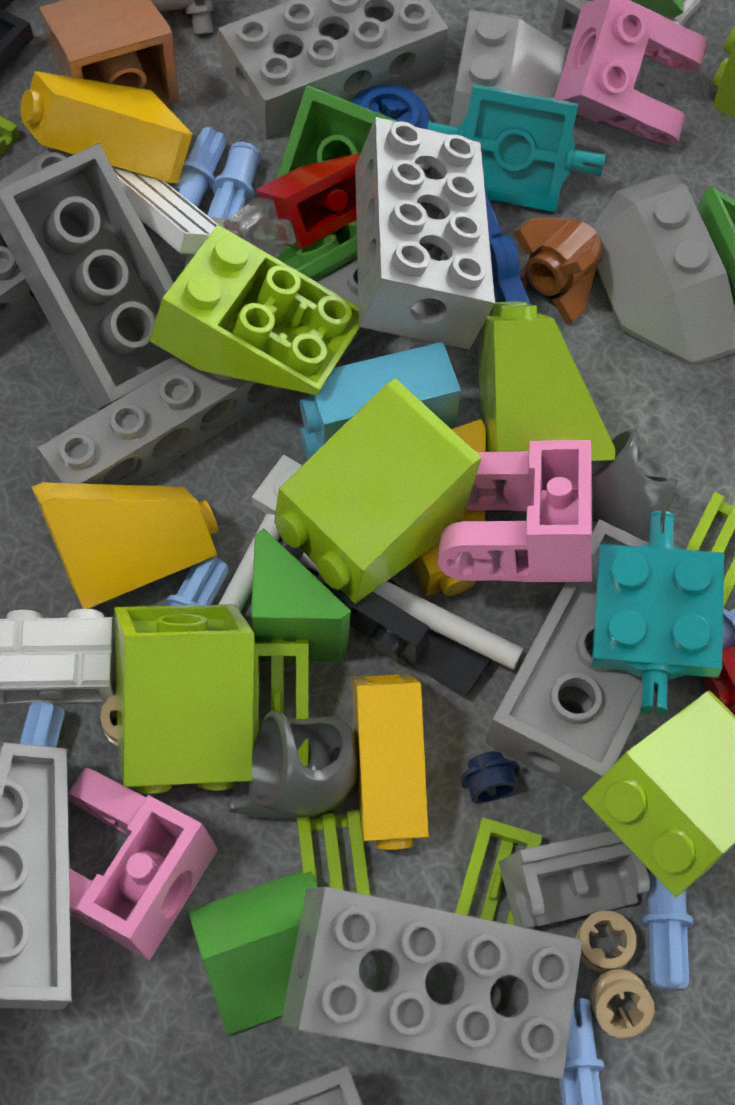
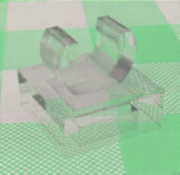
[223,197,297,258]

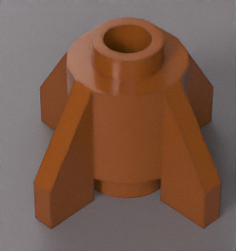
[513,218,603,324]

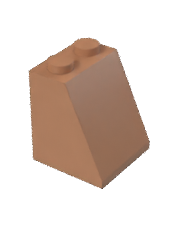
[39,0,180,105]

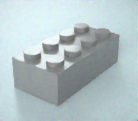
[0,143,182,410]

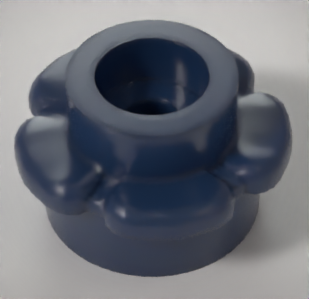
[461,751,520,804]

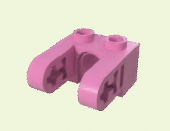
[554,0,708,145]
[438,440,592,582]
[68,768,218,961]

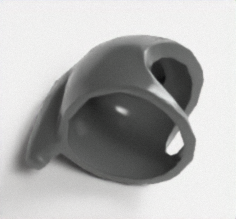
[592,429,678,542]
[227,710,359,820]

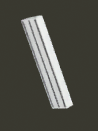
[112,166,218,254]

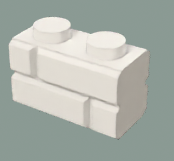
[0,609,116,705]

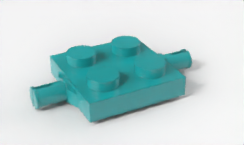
[427,84,606,212]
[592,511,724,715]

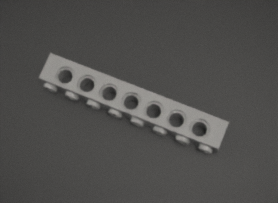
[37,258,383,485]

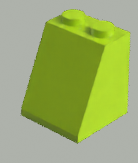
[478,301,615,461]
[274,378,482,604]
[114,604,254,793]
[582,690,735,898]

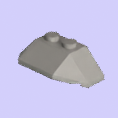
[450,10,566,127]
[592,174,735,365]

